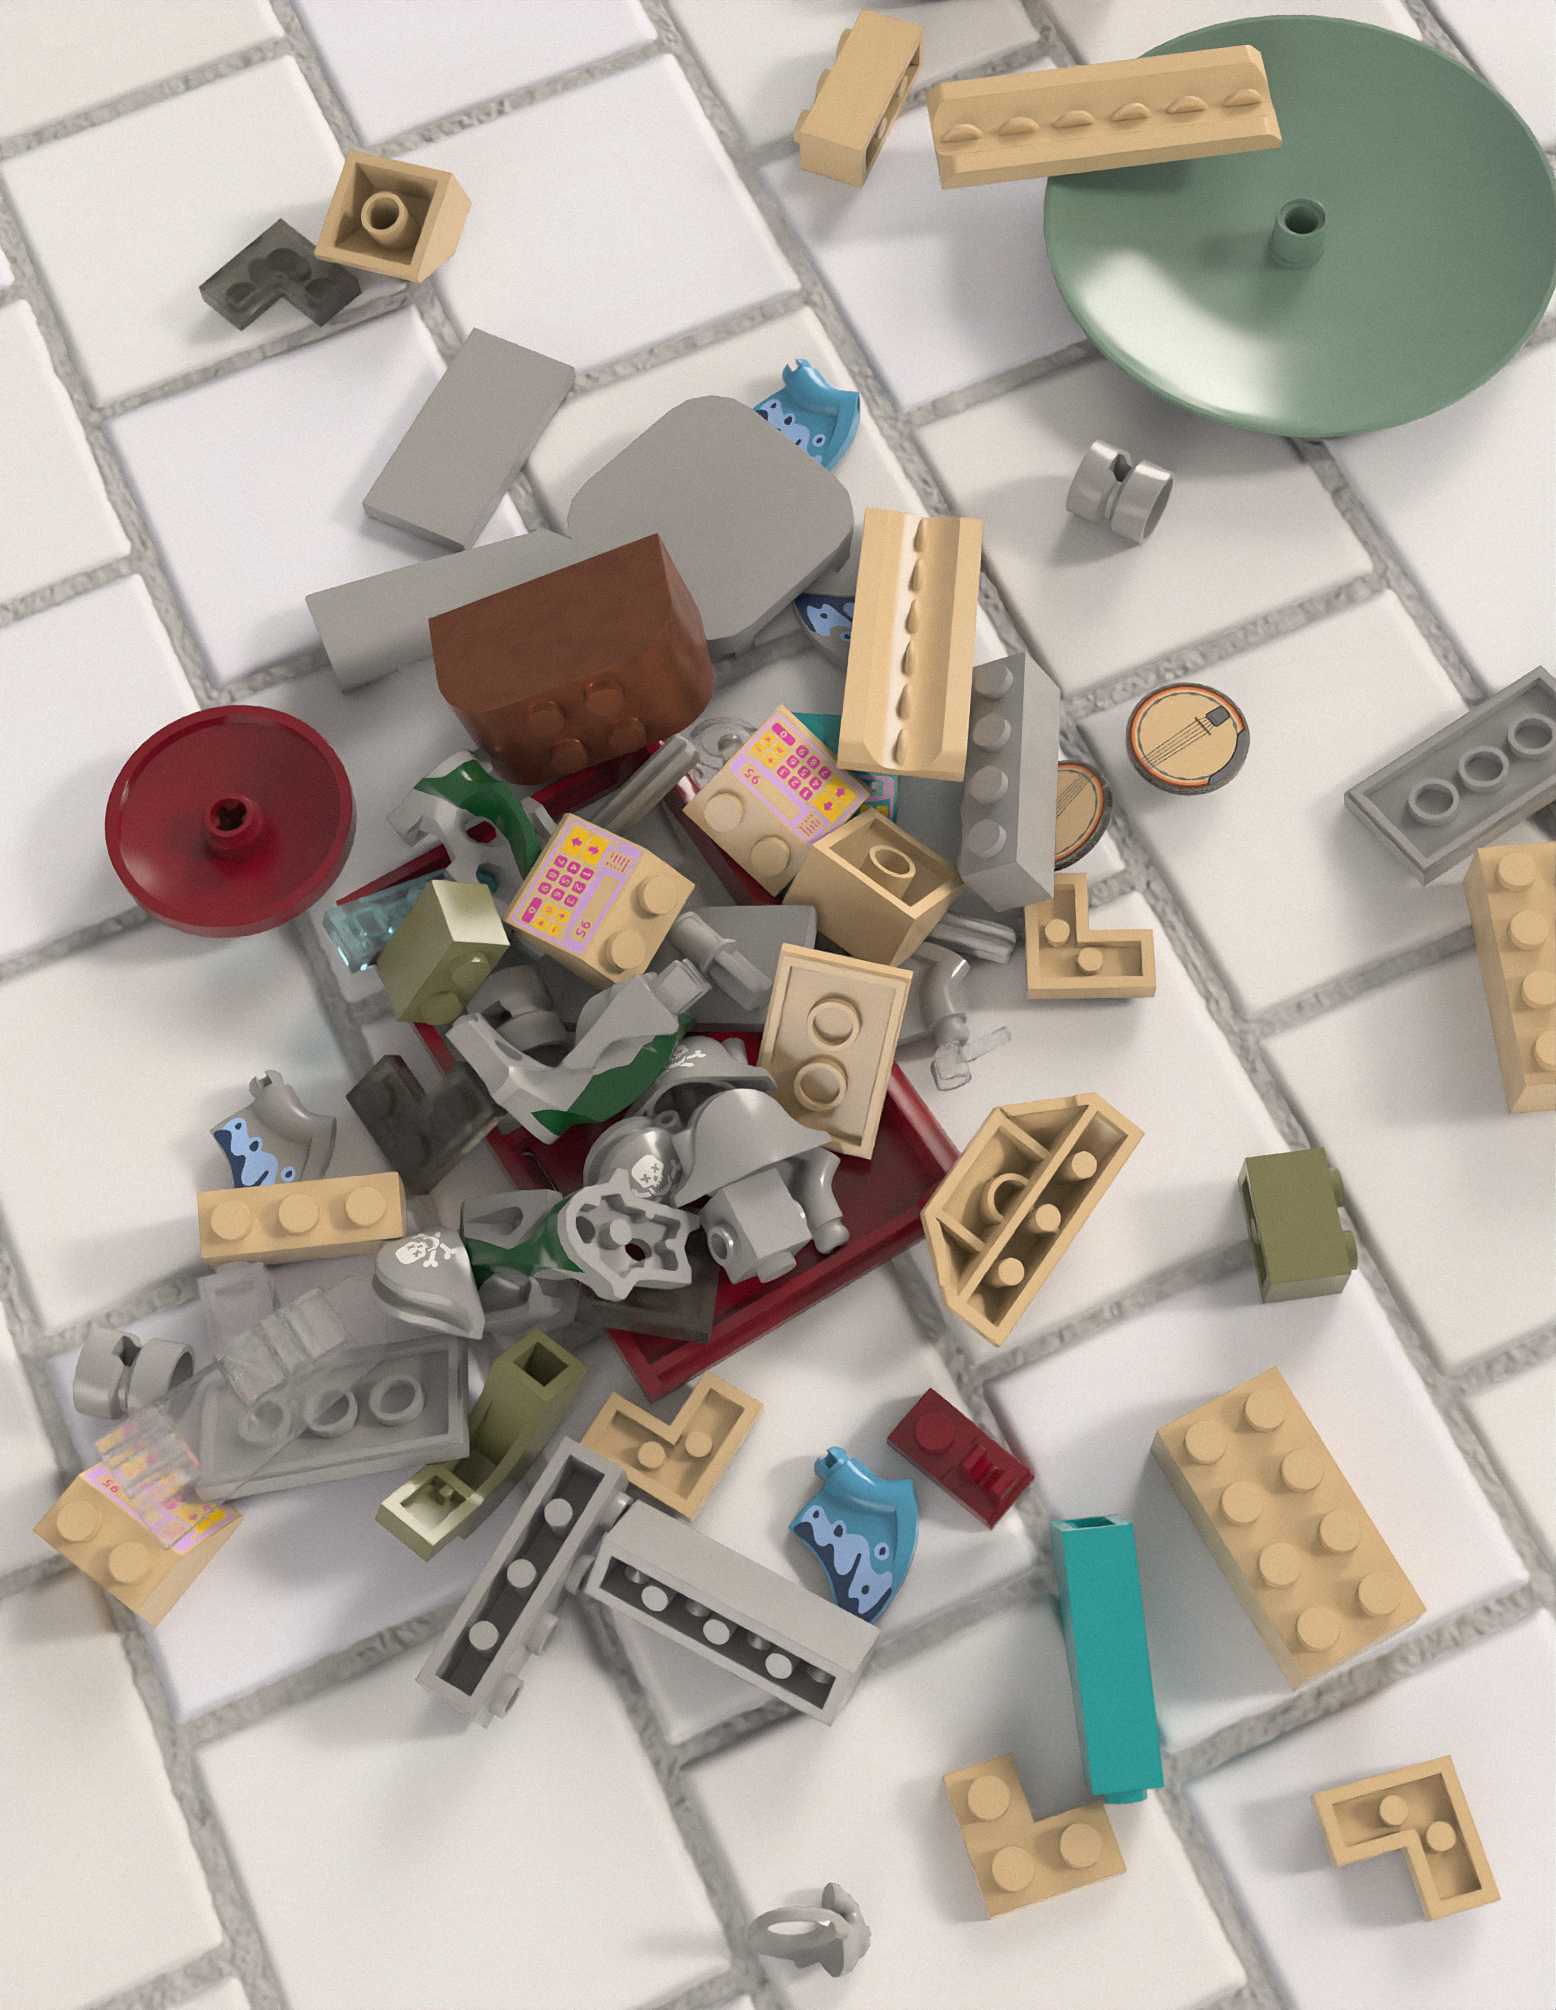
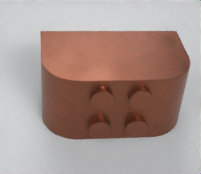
[428,532,714,785]

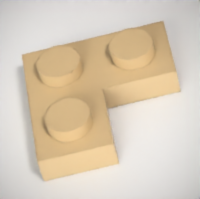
[1023,873,1156,999]
[579,1370,764,1525]
[942,1753,1127,1920]
[1309,1755,1502,1922]

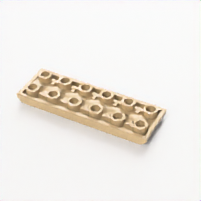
[926,45,1282,190]
[836,507,983,782]

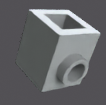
[697,1167,813,1285]

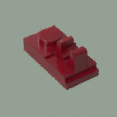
[887,1387,1035,1531]

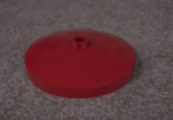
[104,705,357,938]

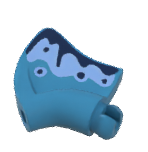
[753,359,861,471]
[788,1446,919,1625]

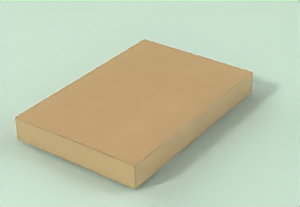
[757,943,913,1160]

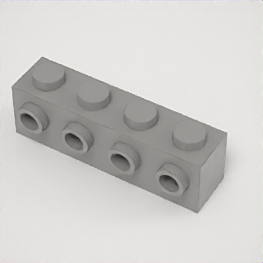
[957,651,1061,913]
[415,1436,633,1729]
[584,1499,882,1727]

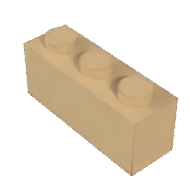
[794,9,924,188]
[197,1172,409,1271]

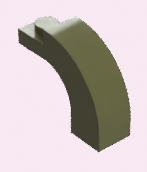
[375,1326,587,1562]

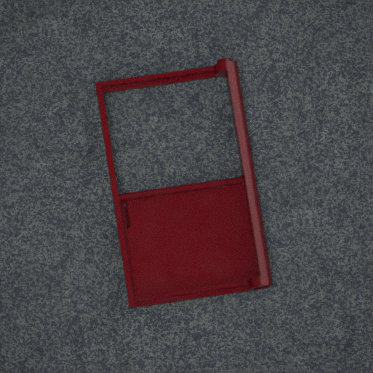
[336,739,961,1405]

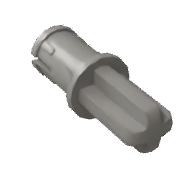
[666,912,773,1011]

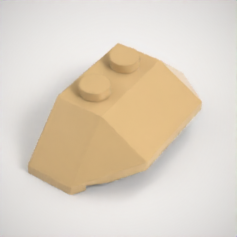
[920,1092,1145,1348]

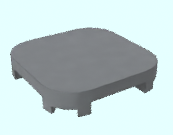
[567,395,854,660]

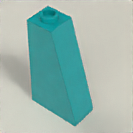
[1048,1514,1165,1804]

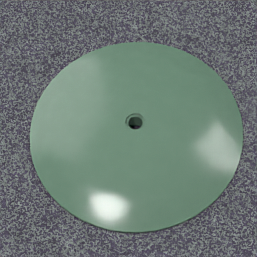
[1043,15,1556,437]

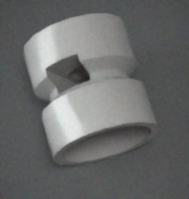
[1066,439,1176,545]
[466,965,574,1068]
[73,1327,195,1431]

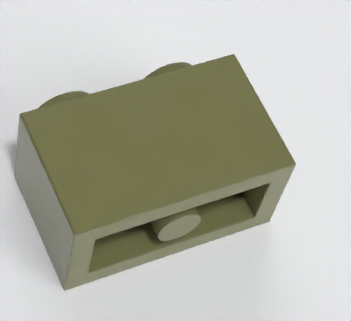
[376,880,510,1025]
[1237,1147,1358,1304]

